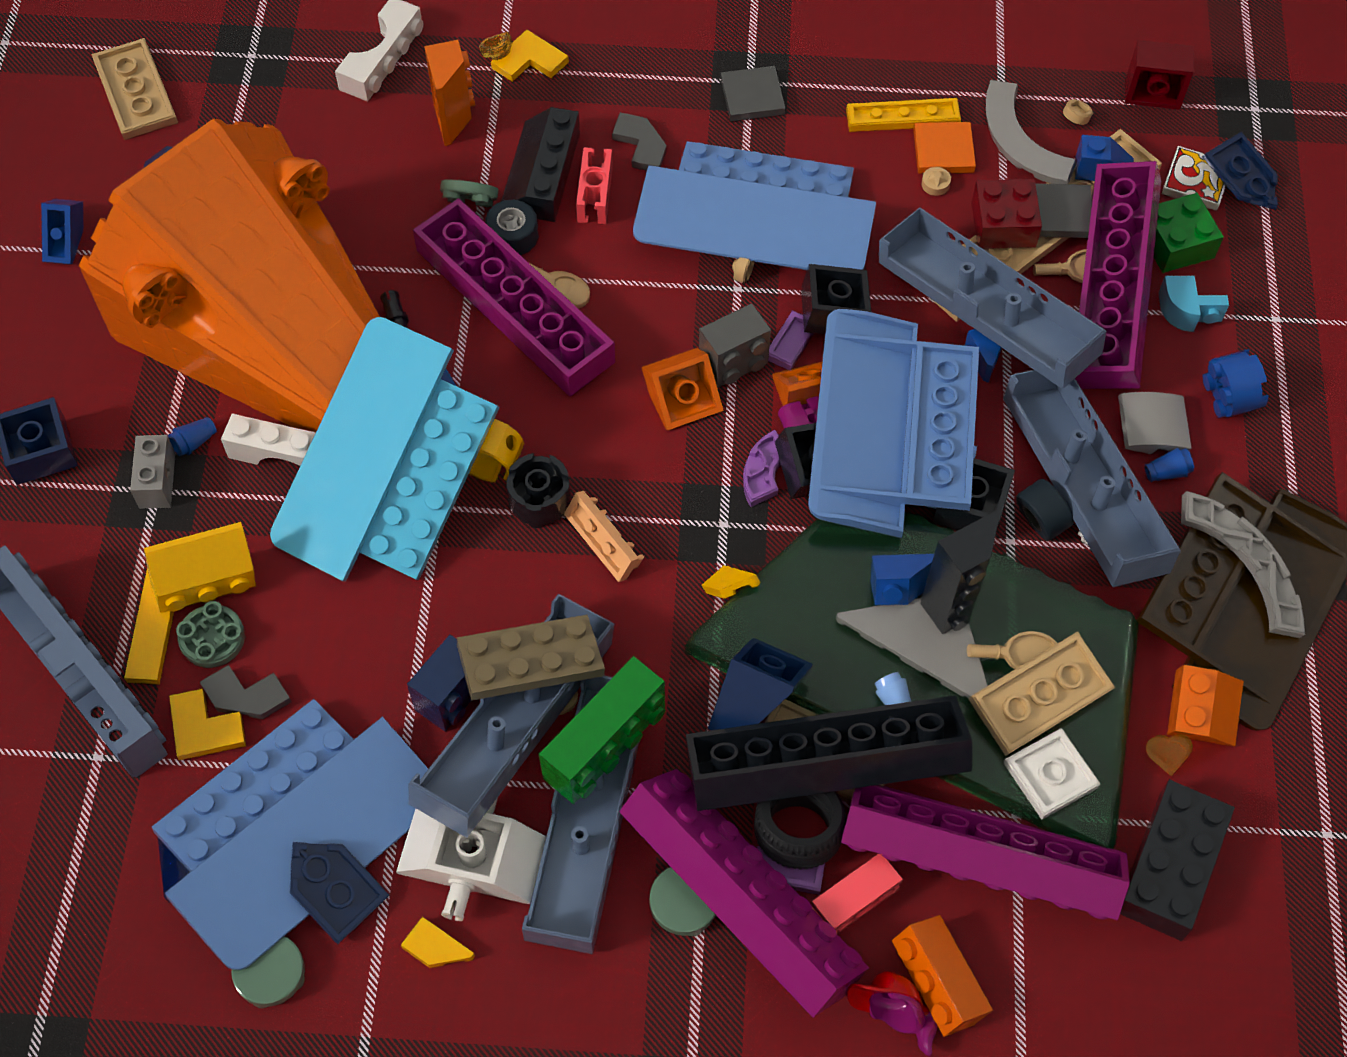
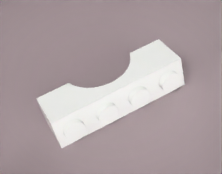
[335,0,424,102]
[221,414,316,466]

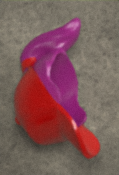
[847,971,937,1056]

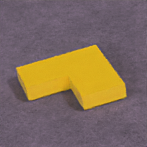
[491,30,569,82]
[169,689,246,760]

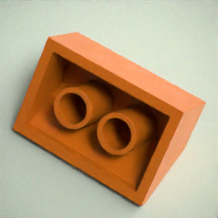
[424,40,475,146]

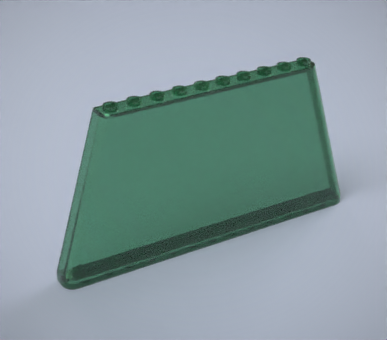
[685,511,1139,849]

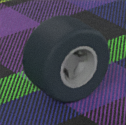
[485,199,539,255]

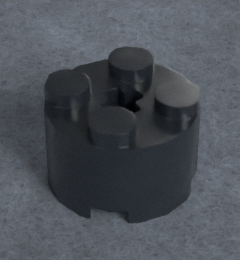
[506,453,571,528]

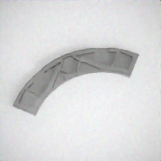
[986,80,1076,184]
[1181,491,1305,638]

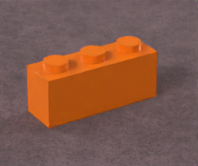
[892,915,993,1037]

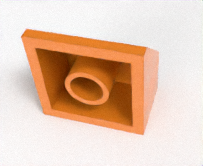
[641,348,724,430]
[1167,665,1244,747]

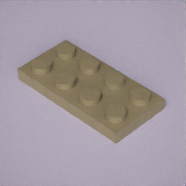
[457,614,605,700]

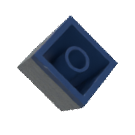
[708,638,814,730]

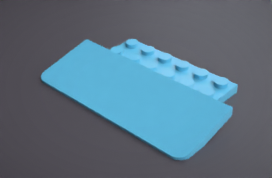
[270,317,500,581]

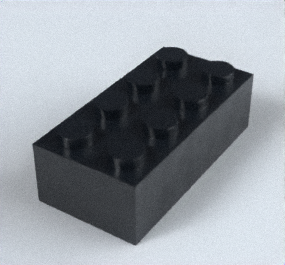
[1120,779,1235,941]

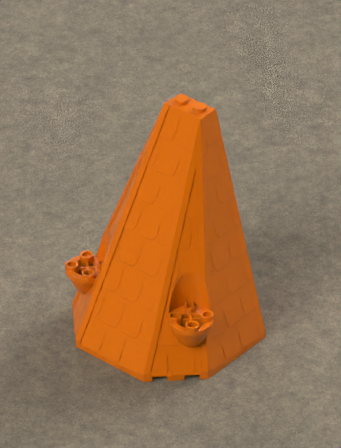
[79,119,380,433]

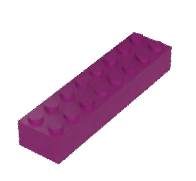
[1075,161,1161,389]
[413,198,615,397]
[619,769,869,1018]
[841,785,1130,920]

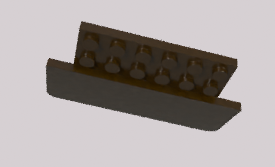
[1136,472,1347,731]

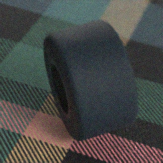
[1016,479,1074,541]

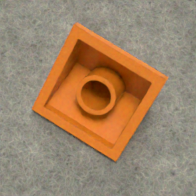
[772,362,823,406]

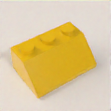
[144,522,256,613]

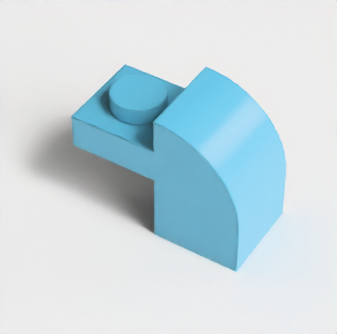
[1158,276,1229,332]

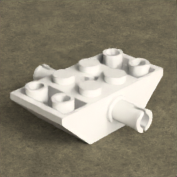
[396,797,546,921]

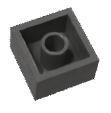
[699,303,771,388]

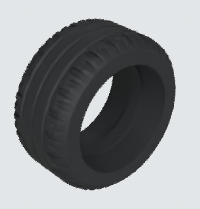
[754,791,846,870]

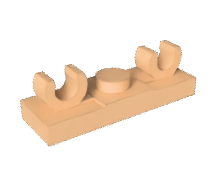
[564,491,644,582]

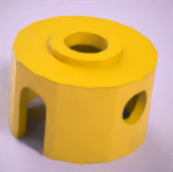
[469,419,524,482]

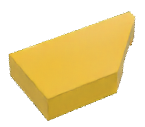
[702,565,761,599]
[401,917,475,968]

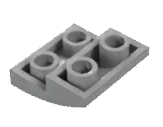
[1118,392,1192,454]

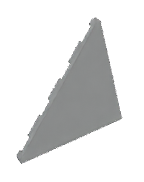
[836,598,987,698]

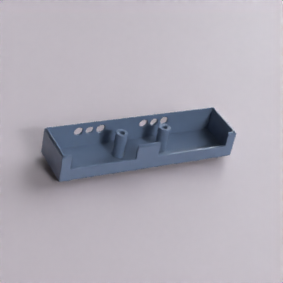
[879,207,1106,389]
[1003,370,1181,587]
[0,545,168,778]
[409,594,614,838]
[522,676,640,954]

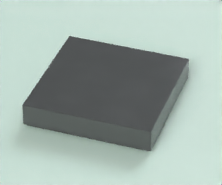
[721,66,785,122]
[1035,183,1092,238]

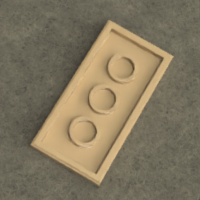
[91,38,178,140]
[968,631,1115,756]

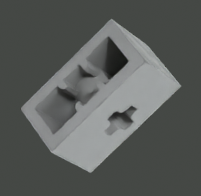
[130,435,176,509]

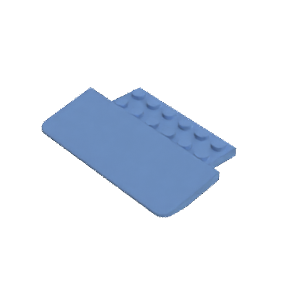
[633,141,876,270]
[808,309,979,538]
[152,699,428,970]

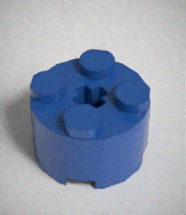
[1202,349,1268,418]

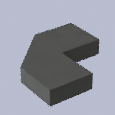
[612,112,667,170]
[200,665,291,719]

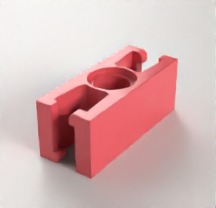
[576,147,613,224]
[811,854,903,934]

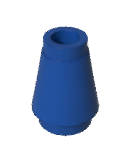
[168,417,217,456]
[1144,448,1194,482]

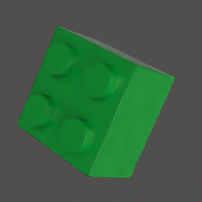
[1153,192,1224,273]

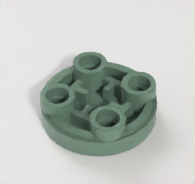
[440,180,499,207]
[176,601,245,668]
[650,867,716,937]
[231,936,305,1008]

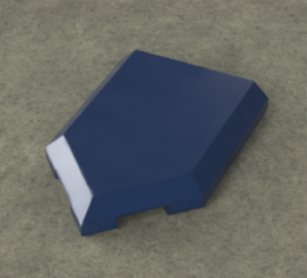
[1202,132,1278,210]
[290,842,390,945]

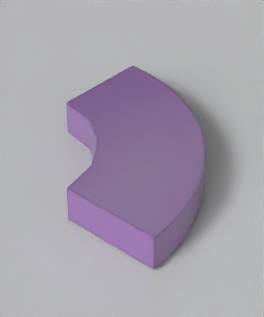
[743,430,781,507]

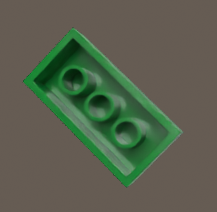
[539,656,666,805]

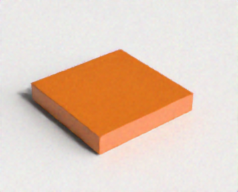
[913,122,976,173]

